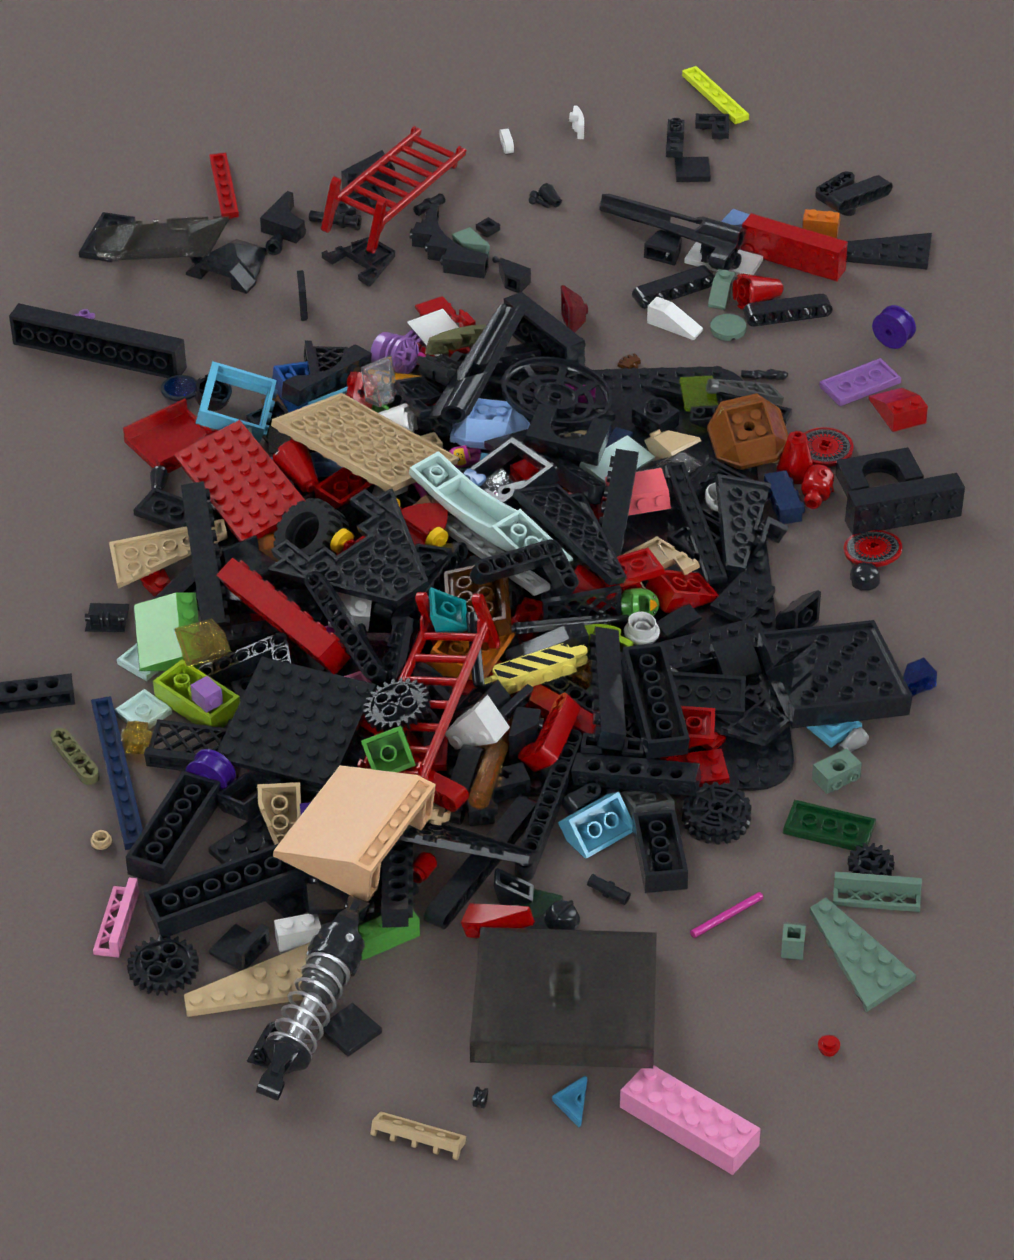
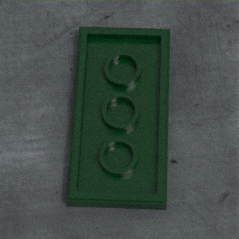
[783,799,876,851]

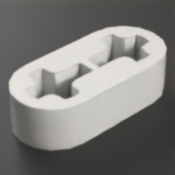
[499,129,514,154]

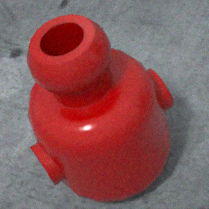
[801,465,834,509]

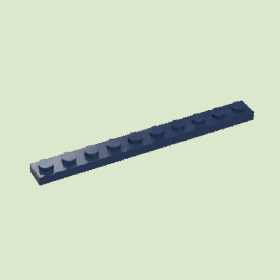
[91,696,143,850]

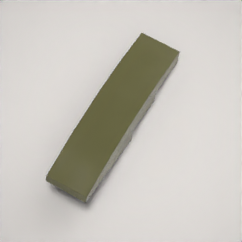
[425,324,486,355]

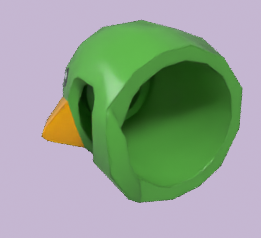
[621,588,659,616]

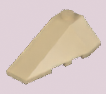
[257,782,301,845]

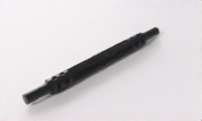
[512,614,629,635]

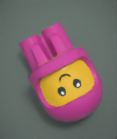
[449,445,481,469]

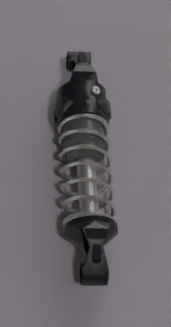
[256,895,371,1101]

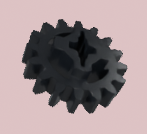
[847,843,895,876]

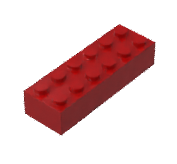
[741,213,848,281]

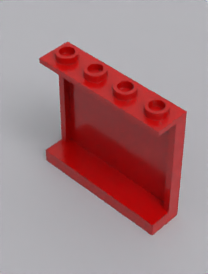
[123,398,219,473]

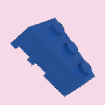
[272,361,310,413]

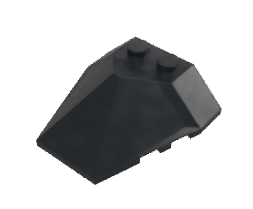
[186,239,267,294]

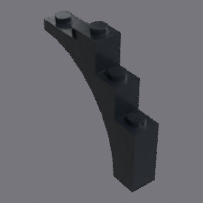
[409,203,489,279]

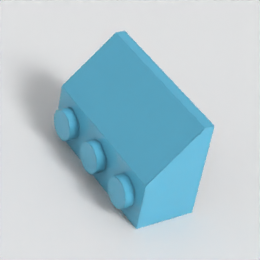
[558,792,633,859]

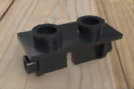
[247,1022,279,1068]

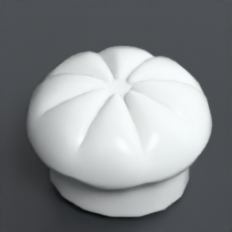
[624,612,660,645]

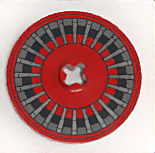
[804,427,853,467]
[844,530,902,567]

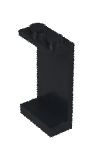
[222,535,288,586]

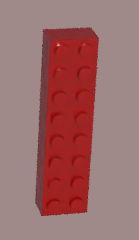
[217,557,351,674]

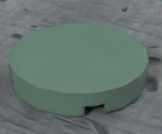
[710,314,746,341]

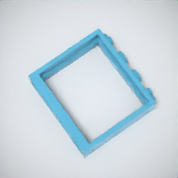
[196,361,278,442]

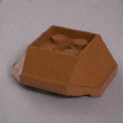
[707,393,788,470]

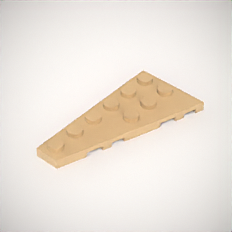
[109,519,228,589]

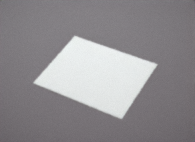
[407,309,459,356]

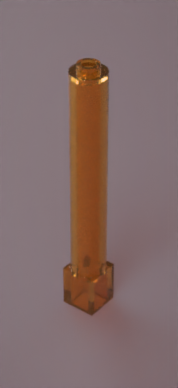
[468,716,514,809]

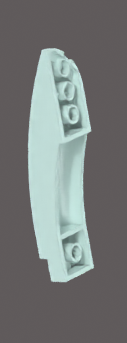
[409,451,573,563]

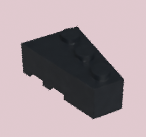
[341,150,396,189]

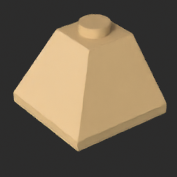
[644,429,701,461]

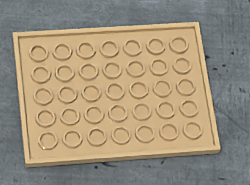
[271,393,459,492]

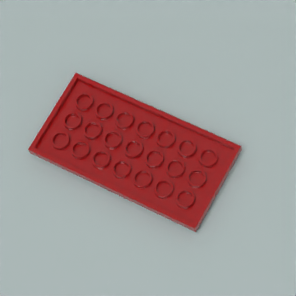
[174,420,306,542]

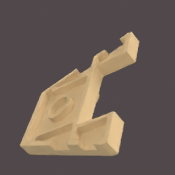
[623,537,700,589]

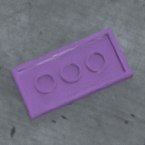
[819,358,901,406]

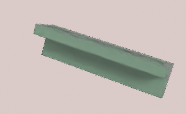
[833,872,922,912]

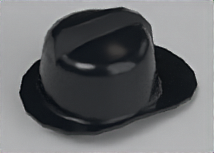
[535,900,580,944]

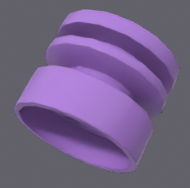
[371,332,419,374]

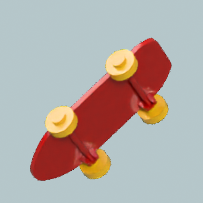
[330,498,448,555]

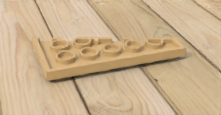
[184,942,310,1017]

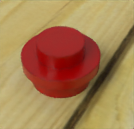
[818,1035,840,1057]

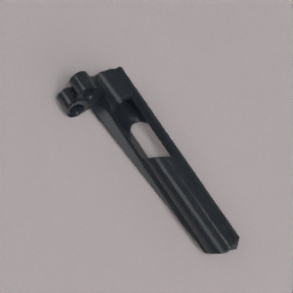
[599,194,746,271]
[417,299,529,437]

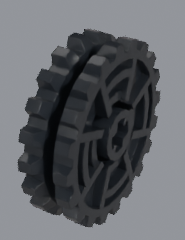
[682,782,752,845]

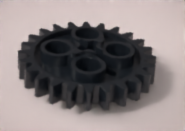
[363,678,431,732]
[127,935,199,996]

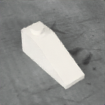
[647,297,703,340]

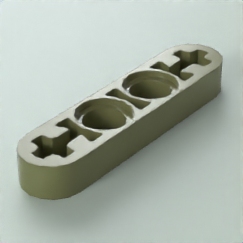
[51,728,99,785]

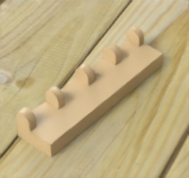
[370,1111,466,1160]

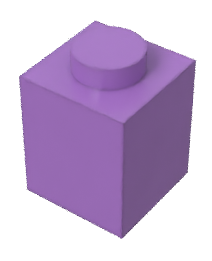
[190,676,223,713]

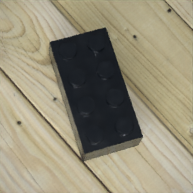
[632,809,688,893]

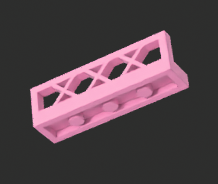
[93,878,139,958]

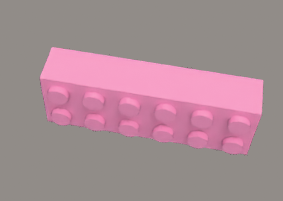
[620,1062,761,1175]

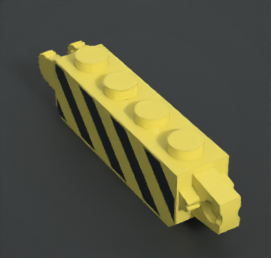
[484,643,588,694]

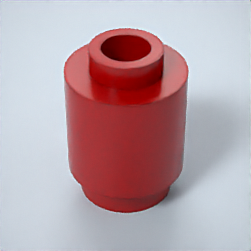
[413,852,437,883]

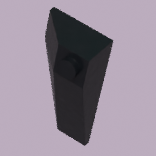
[504,623,589,661]

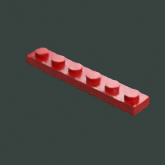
[209,153,239,219]

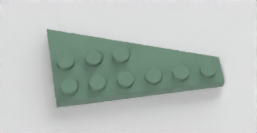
[810,898,916,1012]

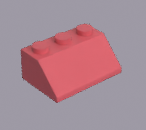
[605,468,671,516]

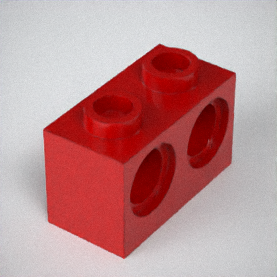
[511,597,542,641]

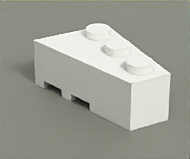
[445,695,510,750]

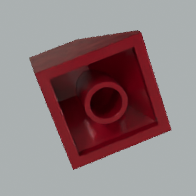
[561,285,588,332]

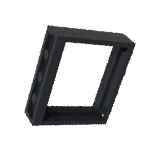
[463,437,560,510]

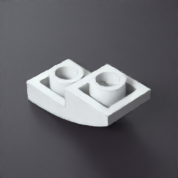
[569,106,584,139]

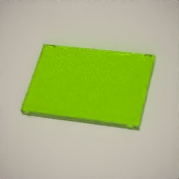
[679,376,718,411]

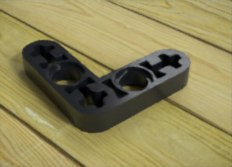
[815,171,856,216]

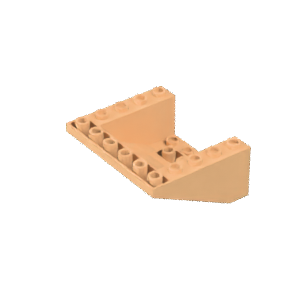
[273,765,436,902]

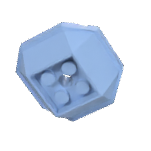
[450,398,530,449]

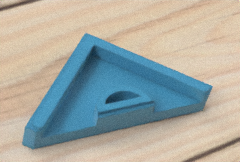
[552,1076,587,1128]

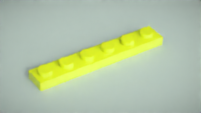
[682,66,749,124]

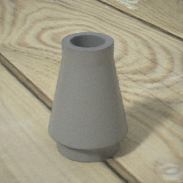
[838,727,869,752]

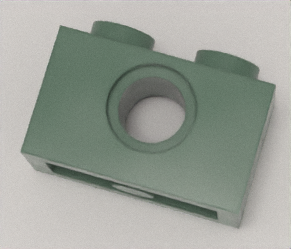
[812,748,862,794]

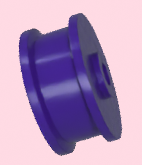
[872,305,916,349]
[185,749,236,790]

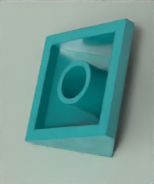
[429,587,467,633]

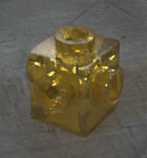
[121,721,152,754]

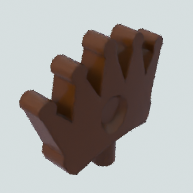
[617,353,641,369]

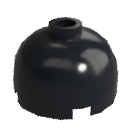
[194,375,232,411]

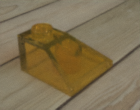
[174,619,231,667]

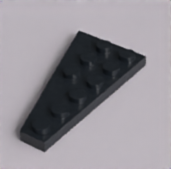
[846,233,932,269]
[715,474,771,572]

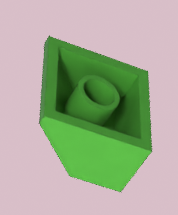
[361,726,416,773]

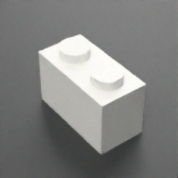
[274,913,321,954]

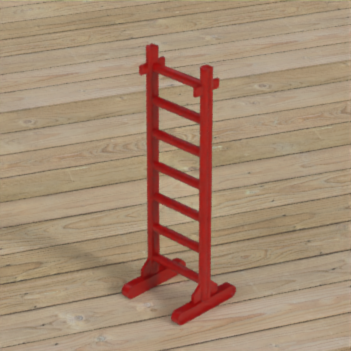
[321,126,467,254]
[357,592,500,781]

